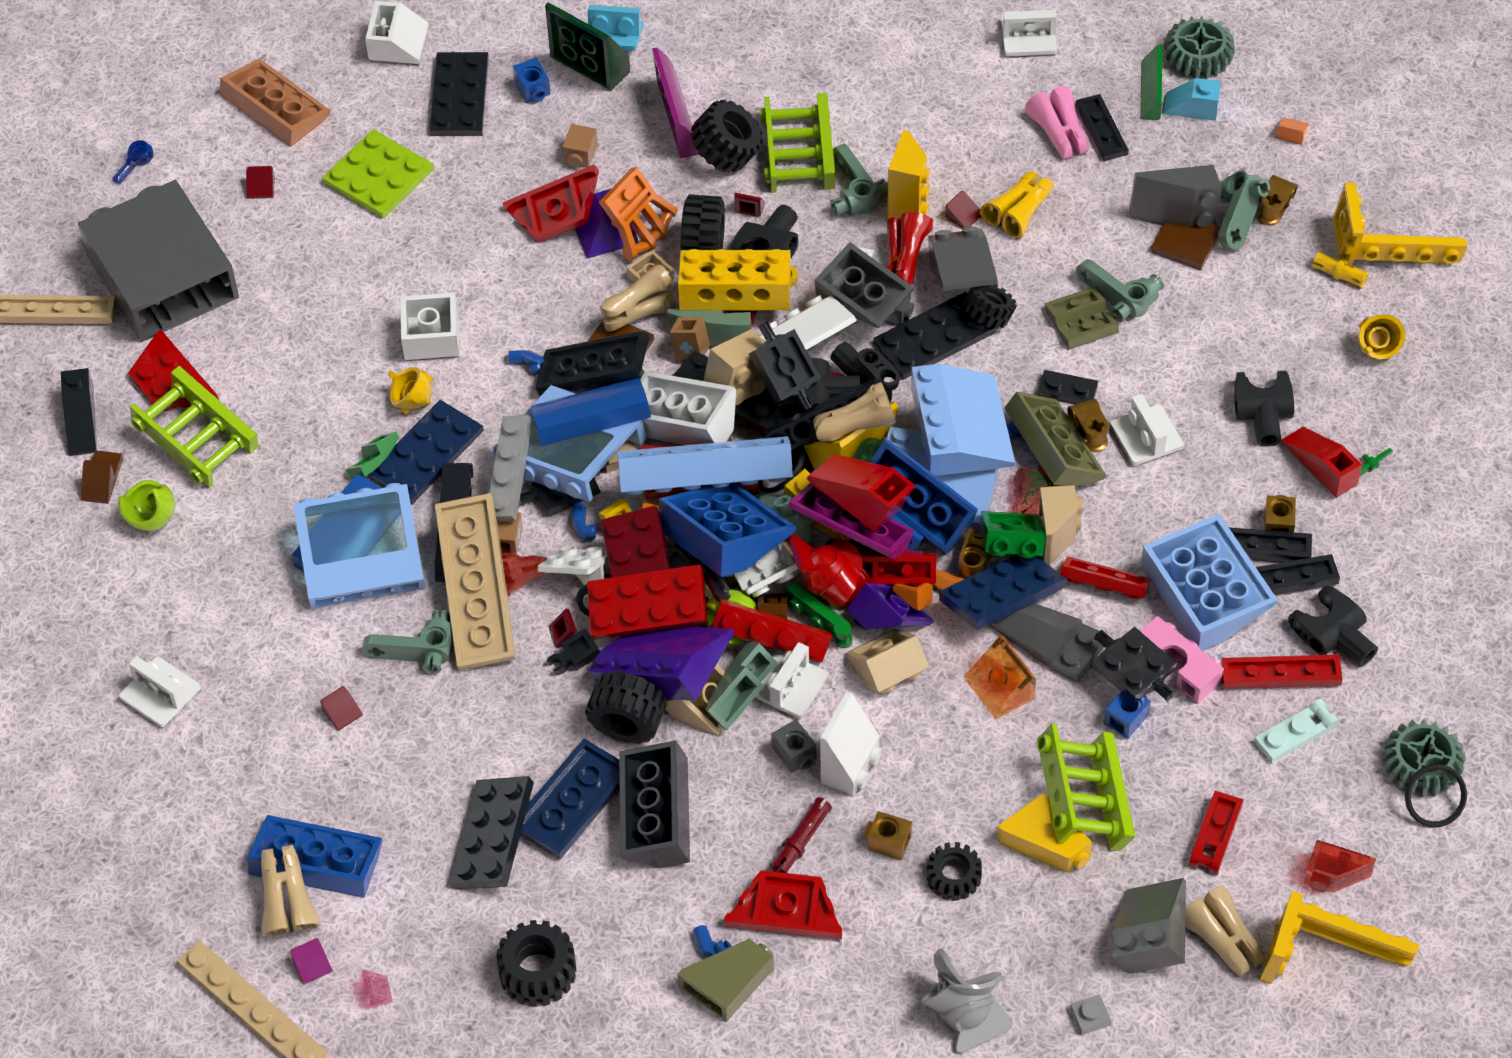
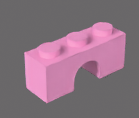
[1141,616,1224,704]

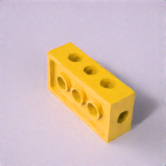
[678,249,791,310]

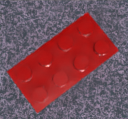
[587,565,707,640]

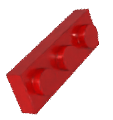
[1060,556,1151,599]

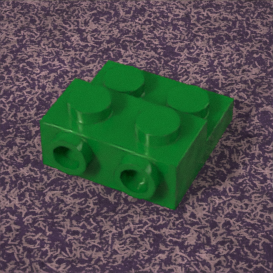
[980,511,1046,558]

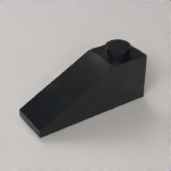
[60,368,97,456]

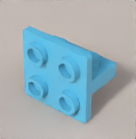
[588,5,644,52]

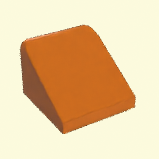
[1276,117,1309,145]
[893,583,933,611]

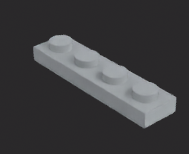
[489,415,533,522]

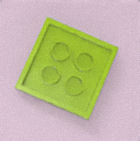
[322,129,434,219]

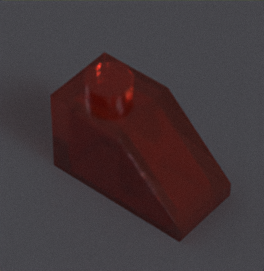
[1304,839,1376,893]

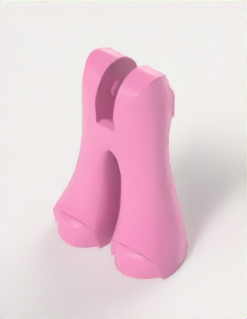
[1025,86,1089,159]

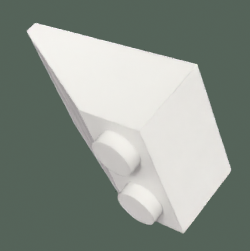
[820,691,882,797]

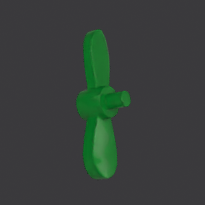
[1360,448,1393,476]

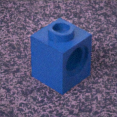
[513,57,550,103]
[1104,692,1151,739]

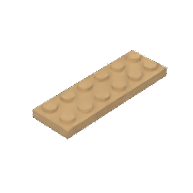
[435,493,517,670]

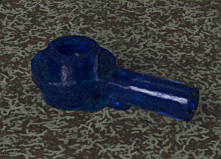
[112,140,154,184]

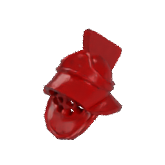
[788,534,872,608]

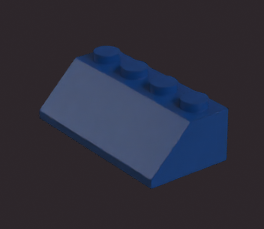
[870,439,978,554]

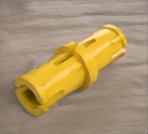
[1312,251,1369,288]

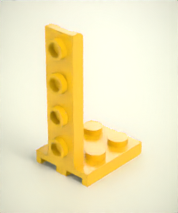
[1332,182,1468,266]
[1260,891,1420,984]

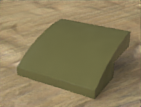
[1044,287,1119,349]

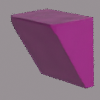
[290,938,333,985]

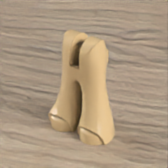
[600,264,677,332]
[813,382,896,442]
[261,845,321,937]
[1185,885,1266,977]

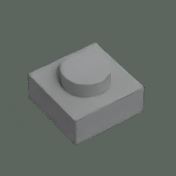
[1070,995,1112,1035]

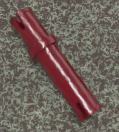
[769,797,832,873]

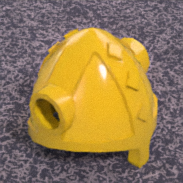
[1358,314,1406,360]
[387,367,434,414]

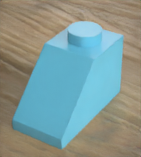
[1163,78,1221,120]

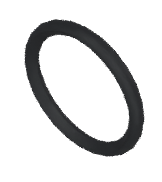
[758,446,805,493]
[1405,764,1467,827]

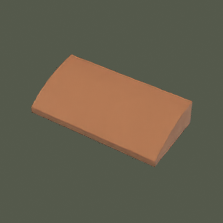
[220,59,330,147]

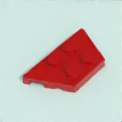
[502,164,599,242]
[128,330,219,412]
[724,870,842,940]

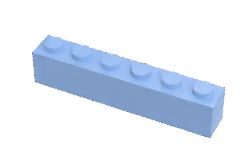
[617,436,793,495]

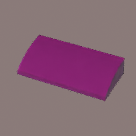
[652,47,699,158]
[788,482,914,559]

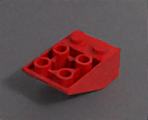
[806,454,916,532]

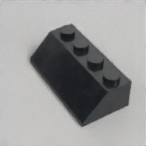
[619,740,690,868]

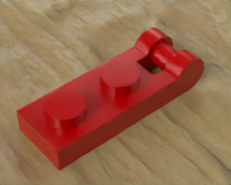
[1189,790,1244,875]

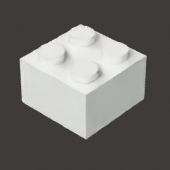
[400,293,460,360]

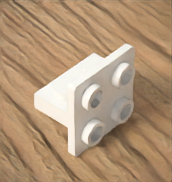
[1001,10,1057,56]
[1110,394,1184,466]
[733,542,798,598]
[755,642,829,719]
[119,656,201,727]

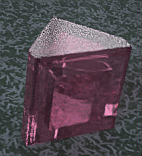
[360,970,393,1009]

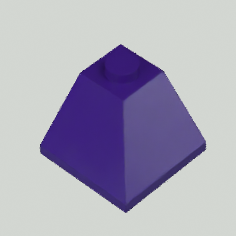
[575,188,639,259]
[847,583,934,630]

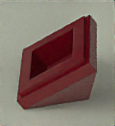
[549,608,578,648]

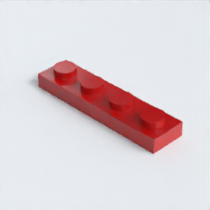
[711,599,832,663]
[1220,654,1343,689]

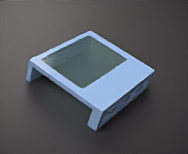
[493,385,647,502]
[293,483,425,608]

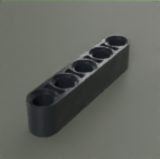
[761,378,893,450]
[435,463,473,582]

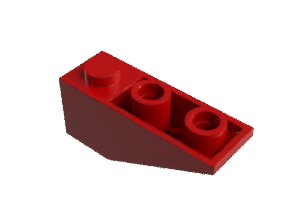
[1281,426,1362,498]

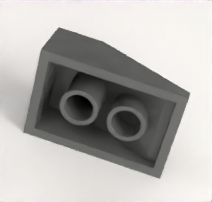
[1129,165,1222,227]
[928,226,998,291]
[815,242,914,329]
[1112,878,1186,973]

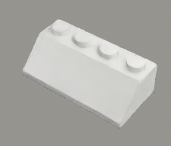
[759,295,857,350]
[640,371,736,445]

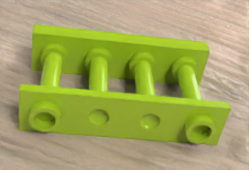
[760,93,835,193]
[130,366,258,488]
[1037,723,1136,851]

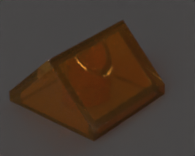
[964,635,1036,719]

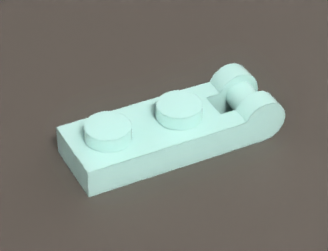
[1254,699,1340,763]

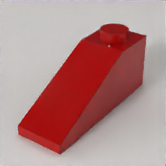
[856,546,937,584]

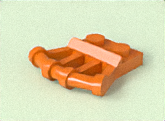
[599,167,678,261]

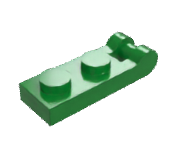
[786,582,853,648]

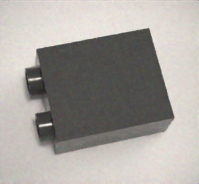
[78,179,239,342]

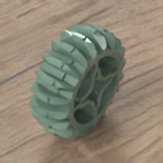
[1164,16,1235,79]
[1382,718,1466,797]

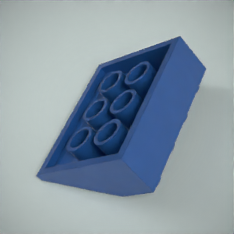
[659,482,796,577]

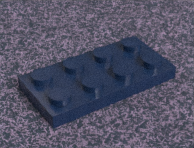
[369,400,484,505]
[939,555,1066,630]
[521,738,620,859]

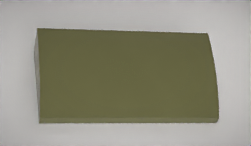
[1004,391,1107,486]

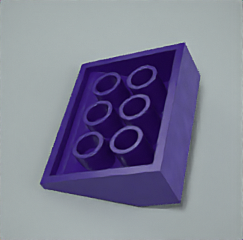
[588,626,735,701]

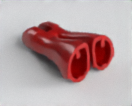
[886,212,933,285]

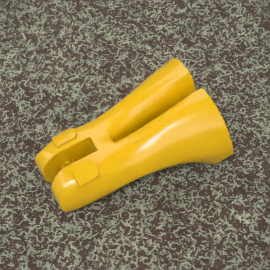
[979,170,1054,239]

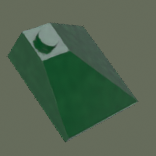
[545,2,630,91]

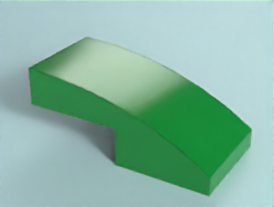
[345,432,399,480]

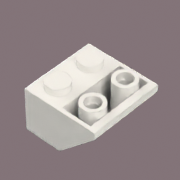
[365,1,429,64]

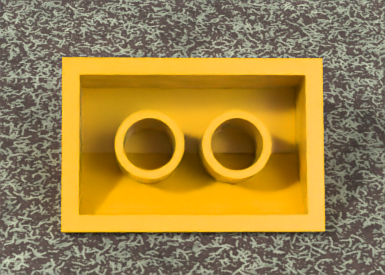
[888,130,931,219]
[803,402,898,470]

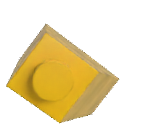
[997,793,1092,872]

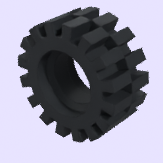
[963,284,1017,329]
[927,842,982,901]

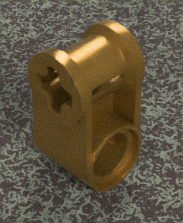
[1257,174,1298,226]
[1067,399,1109,453]
[958,528,992,579]

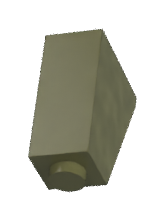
[678,939,774,1022]

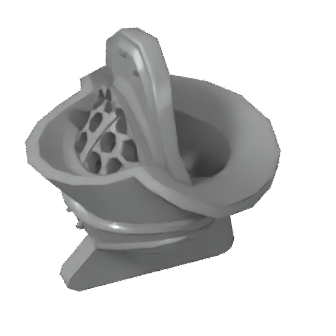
[919,948,1013,1053]

